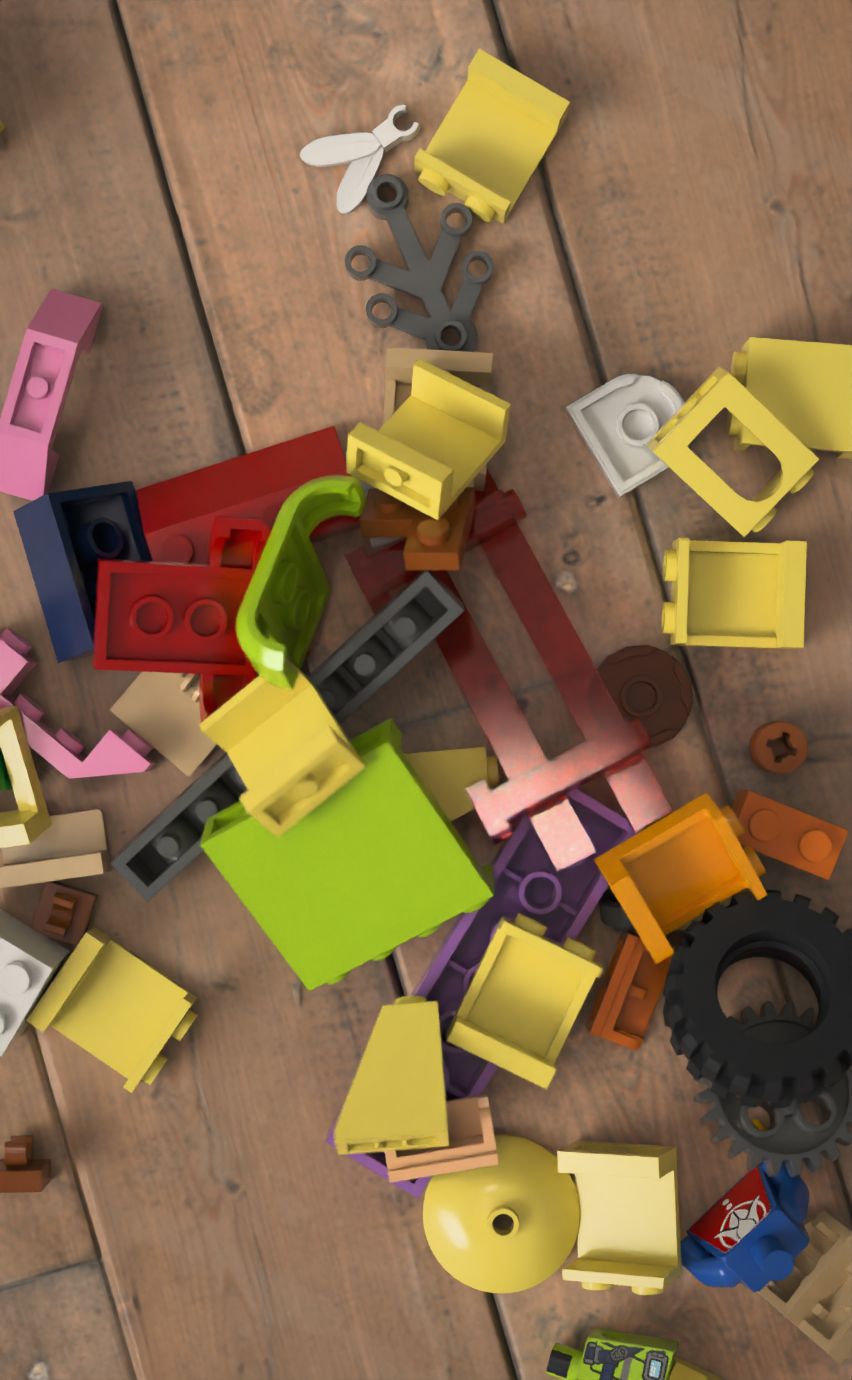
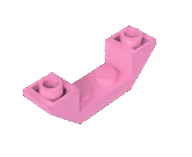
[0,289,103,501]
[0,627,157,779]

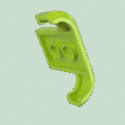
[236,475,367,690]

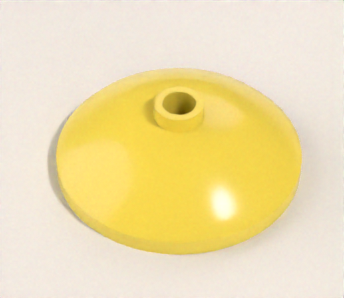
[423,1133,580,1293]

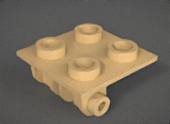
[109,672,217,777]

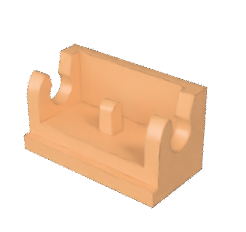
[385,1094,499,1183]

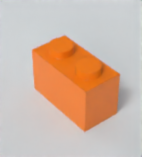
[731,789,849,880]

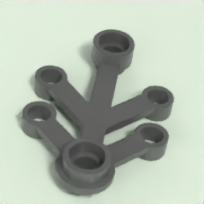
[345,174,494,352]

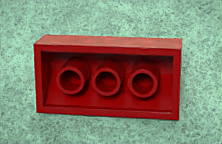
[136,426,361,564]

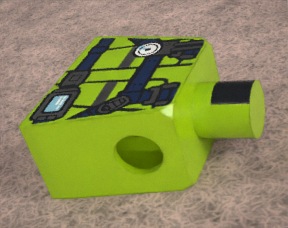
[546,1328,679,1380]

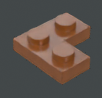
[359,487,476,570]

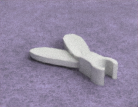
[300,105,420,215]

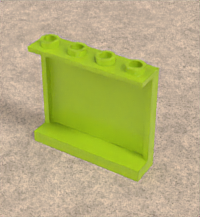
[200,718,494,991]

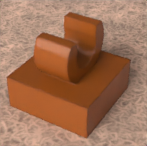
[31,881,98,946]
[0,1135,51,1193]

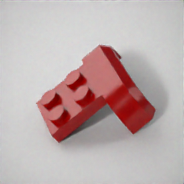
[92,516,271,723]

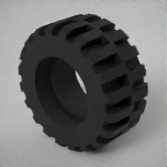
[663,890,852,1109]

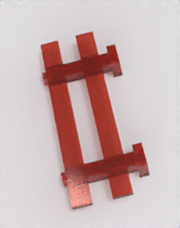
[344,468,674,873]

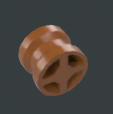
[749,721,808,774]

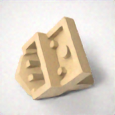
[757,1209,852,1365]

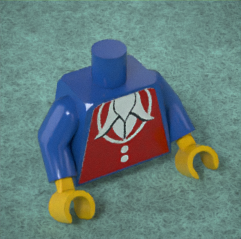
[680,1119,810,1292]

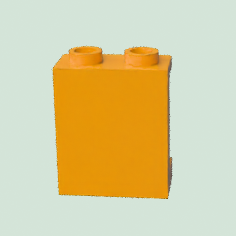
[594,792,768,964]

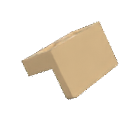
[0,809,112,889]

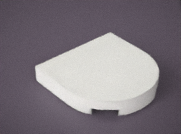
[565,373,685,498]

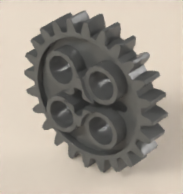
[693,1001,852,1178]

